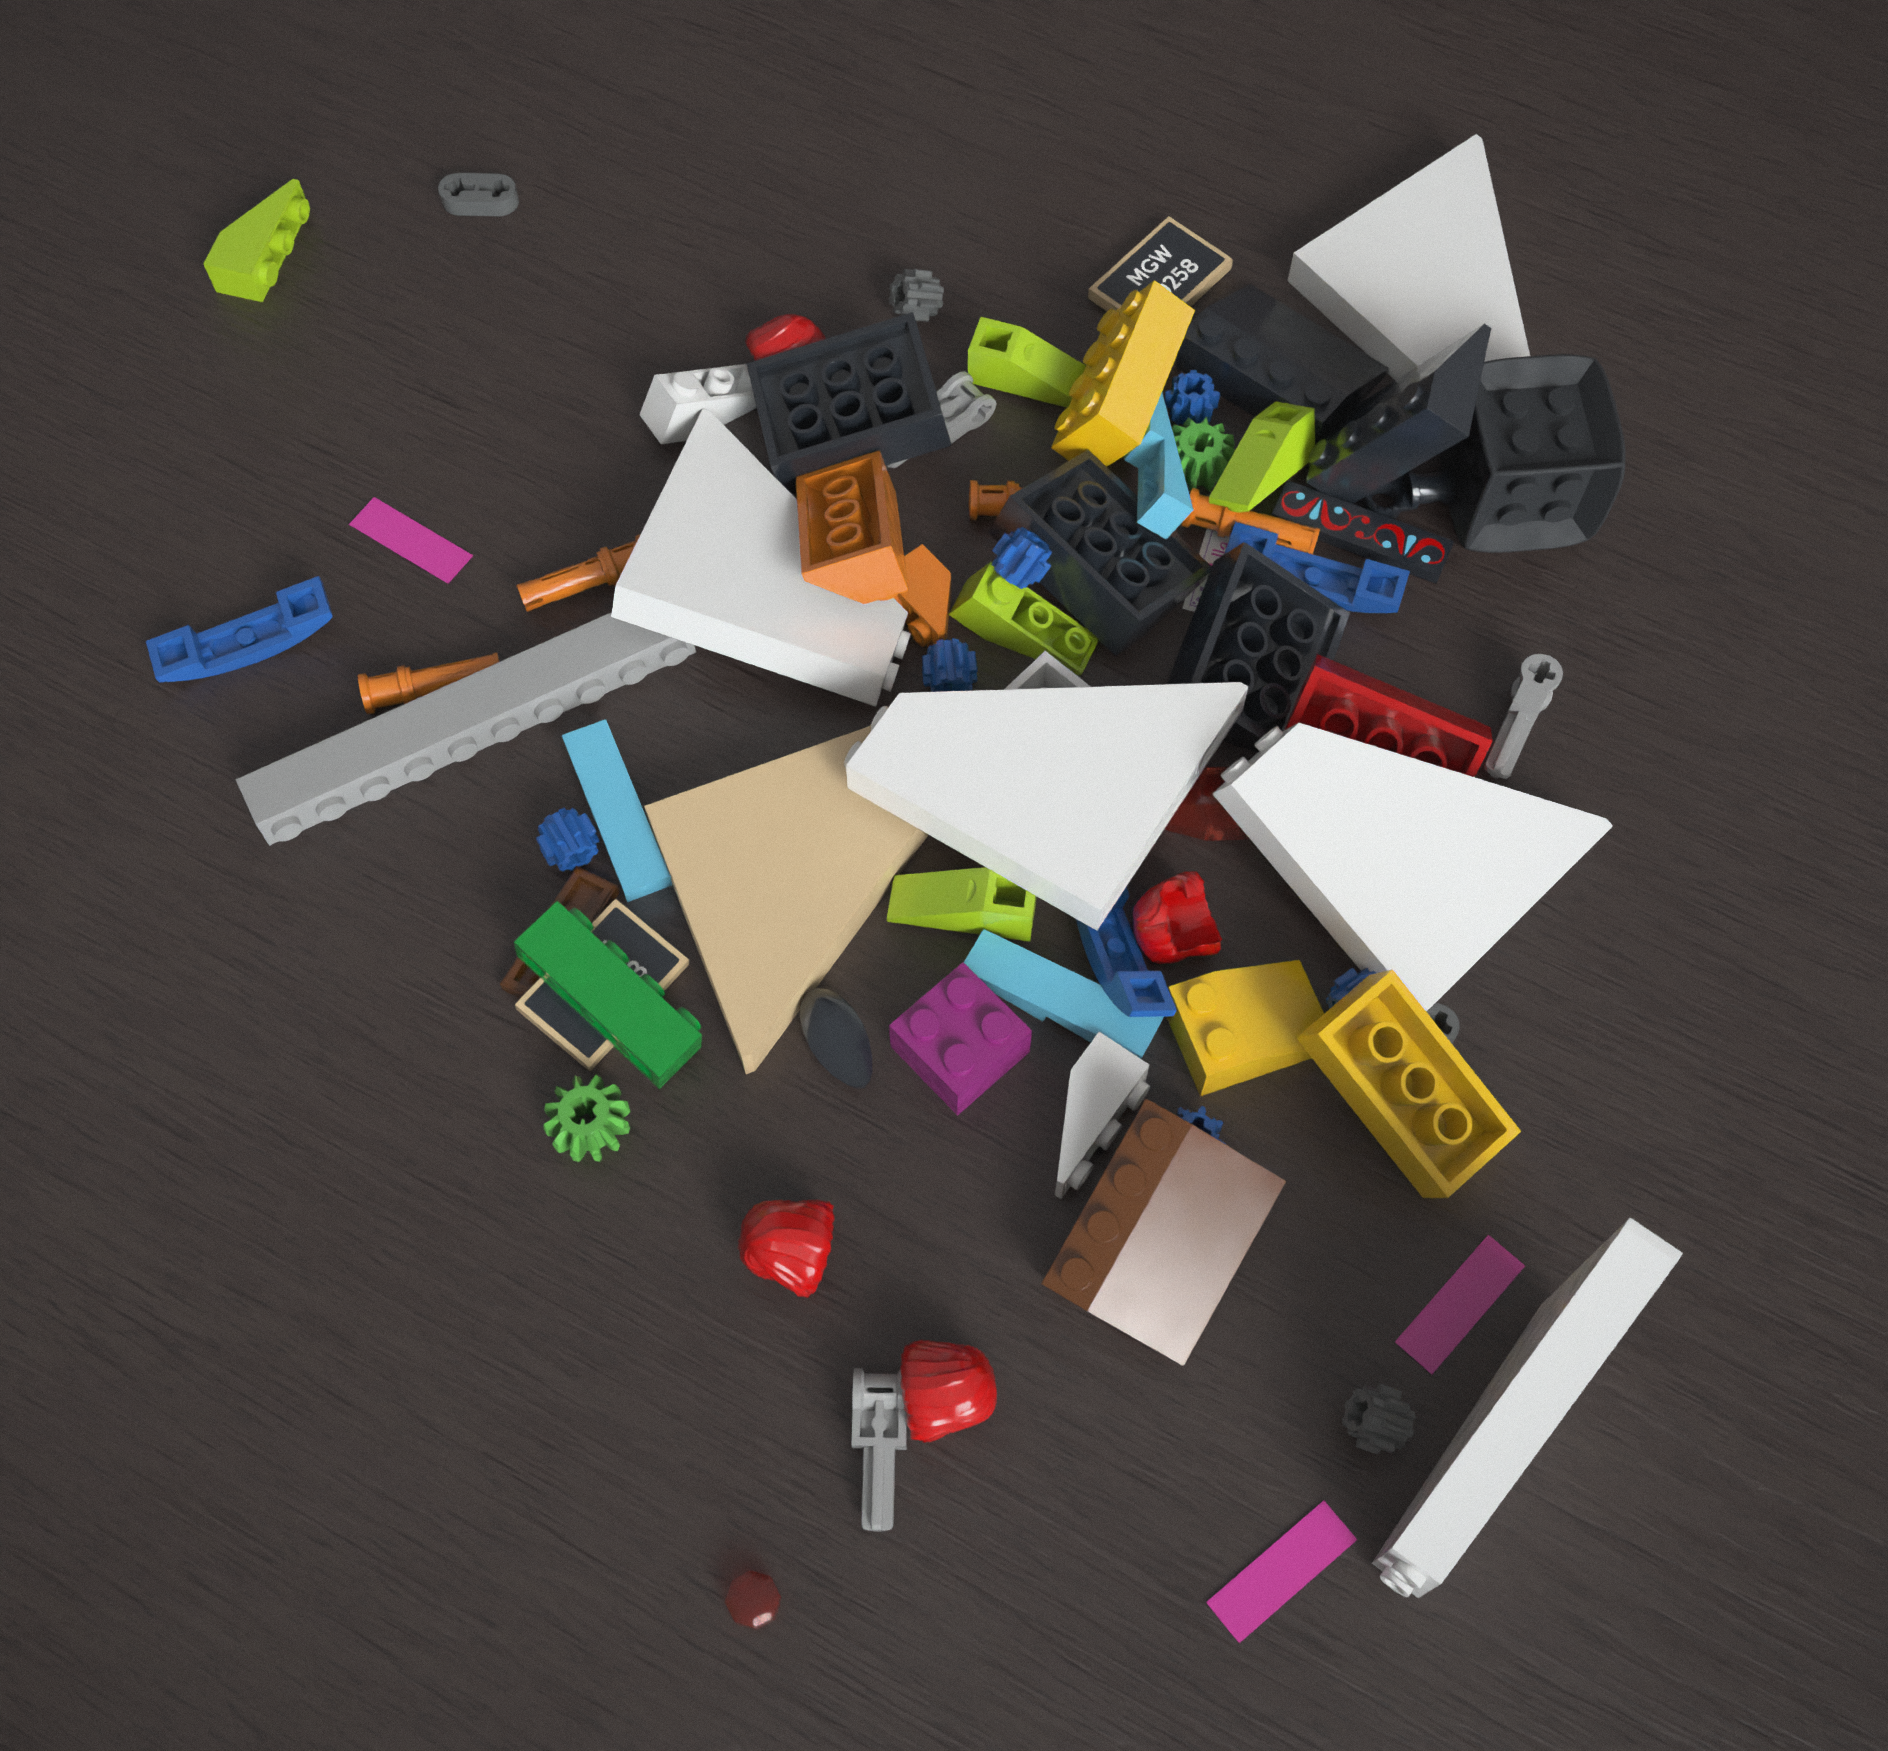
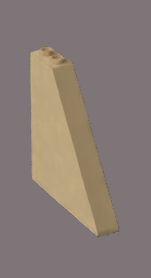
[644,726,929,1074]

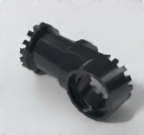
[1362,465,1456,519]

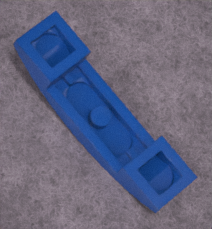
[1224,522,1410,613]
[146,576,333,682]
[1076,887,1177,1017]

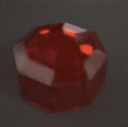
[725,1570,782,1630]

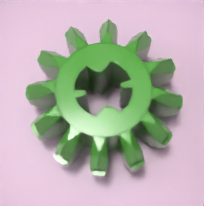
[1172,417,1235,492]
[543,1075,631,1163]

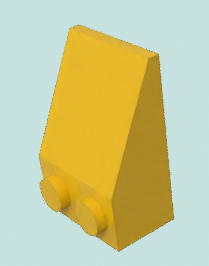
[1167,960,1324,1096]

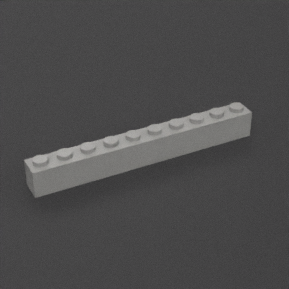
[235,612,696,846]

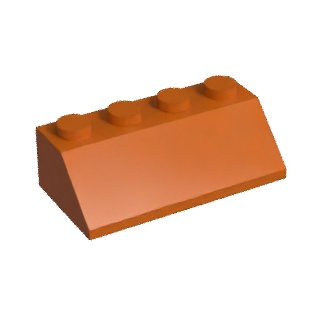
[796,450,908,604]

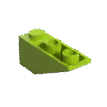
[203,179,310,302]
[968,317,1086,407]
[1209,402,1315,512]
[949,562,1099,676]
[887,867,1037,942]

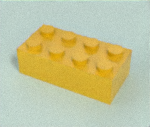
[1051,280,1195,467]
[1296,969,1521,1198]

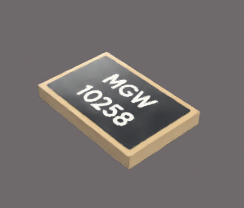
[1088,216,1233,311]
[515,899,689,1072]

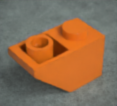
[894,544,951,647]

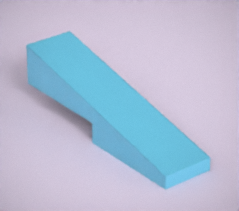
[1124,393,1193,539]
[562,719,672,902]
[964,929,1164,1059]

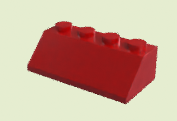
[1284,654,1493,777]

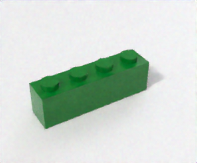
[514,901,702,1089]

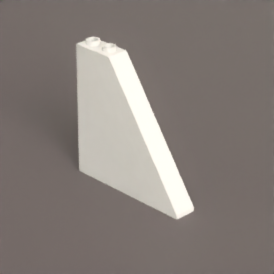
[1288,134,1530,380]
[611,409,911,706]
[844,682,1248,930]
[1213,723,1612,1011]
[1372,1218,1683,1598]

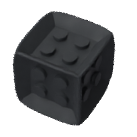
[1440,354,1626,553]

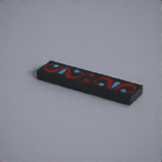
[1271,480,1454,584]

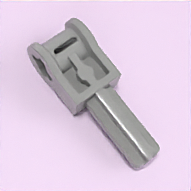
[887,371,997,468]
[1484,654,1563,779]
[852,1368,907,1531]

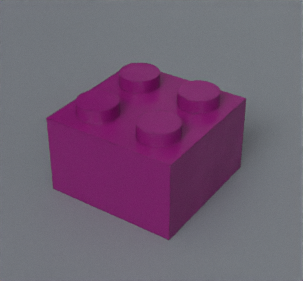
[889,962,1032,1116]

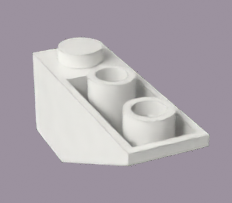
[640,364,757,444]
[1055,1032,1150,1199]

